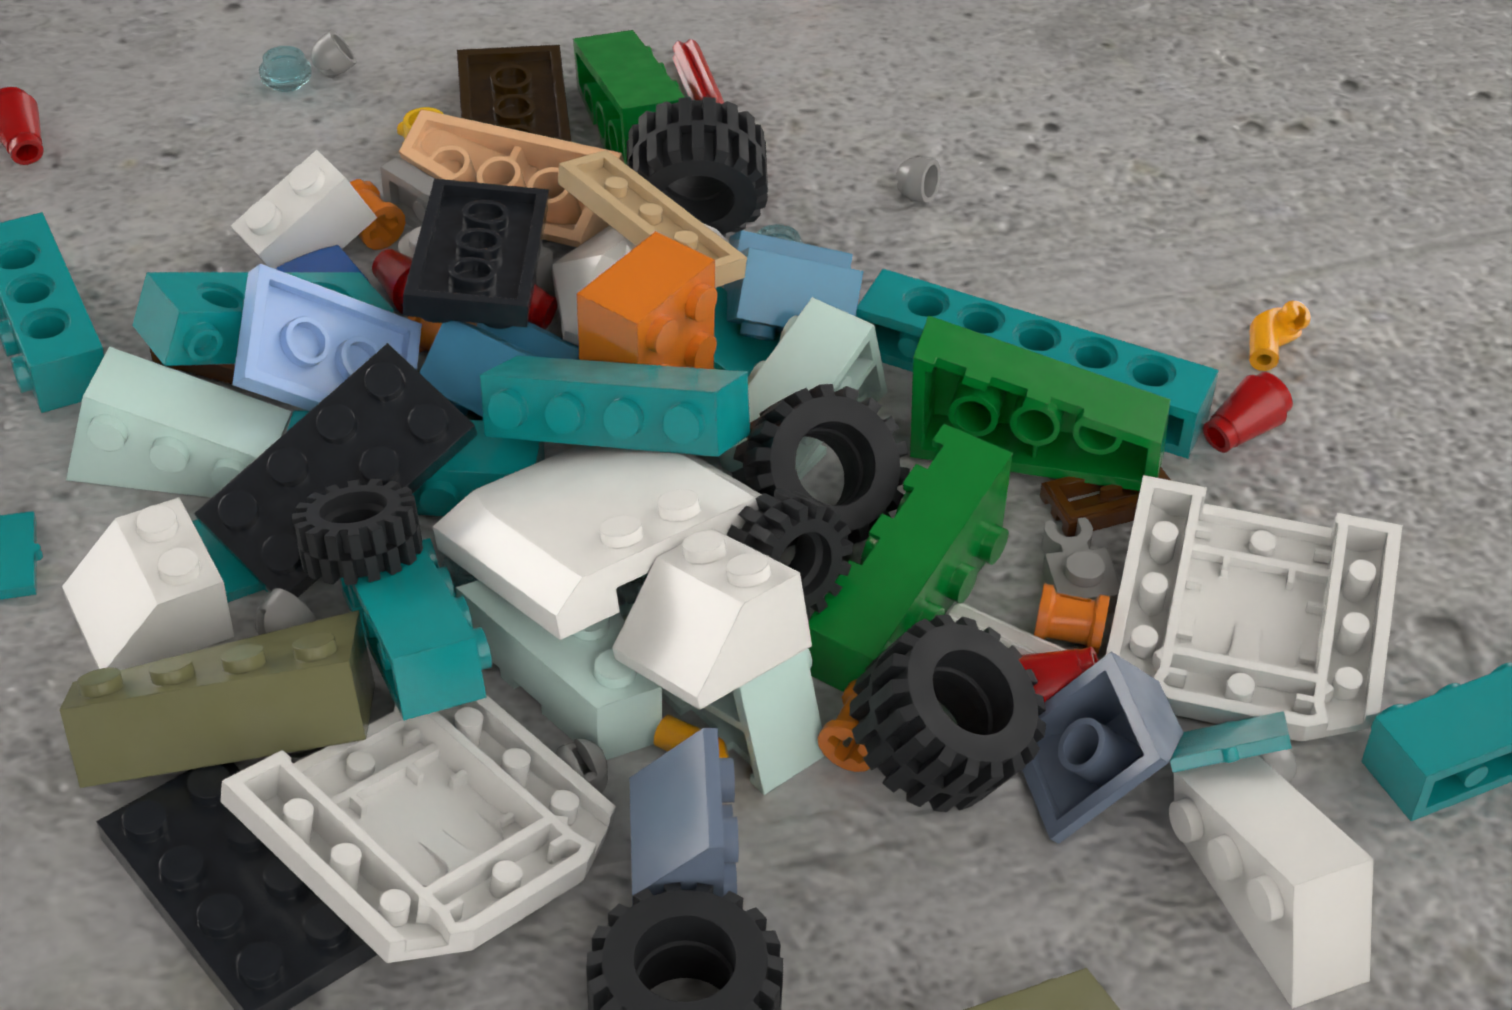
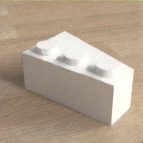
[1169,756,1374,1009]

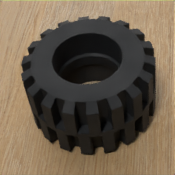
[627,97,768,237]
[732,384,910,553]
[850,615,1046,812]
[586,882,784,1010]

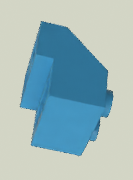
[724,230,864,341]
[420,320,579,421]

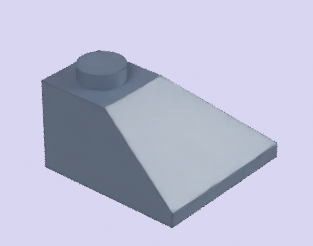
[1022,651,1183,844]

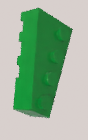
[573,30,685,165]
[910,315,1171,491]
[808,423,1013,692]

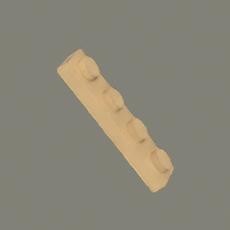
[558,150,747,289]

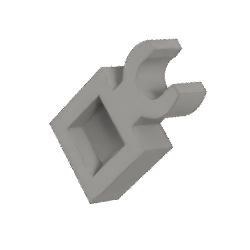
[1042,517,1120,613]

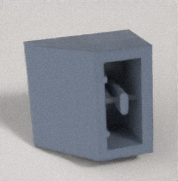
[629,728,739,906]

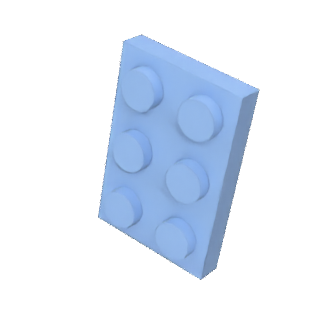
[232,264,422,411]

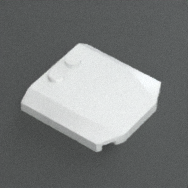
[433,445,762,640]
[1106,475,1403,742]
[221,695,616,963]

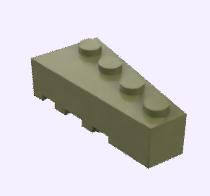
[59,610,375,788]

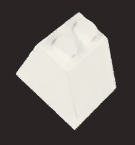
[231,150,377,269]
[62,497,234,670]
[612,528,812,710]

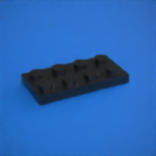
[403,178,549,329]
[194,343,478,598]
[96,762,378,1010]

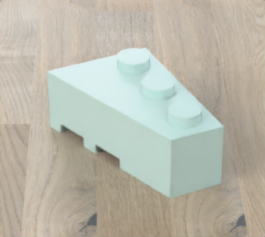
[719,297,888,480]
[66,346,291,498]
[455,580,662,760]
[619,597,825,795]

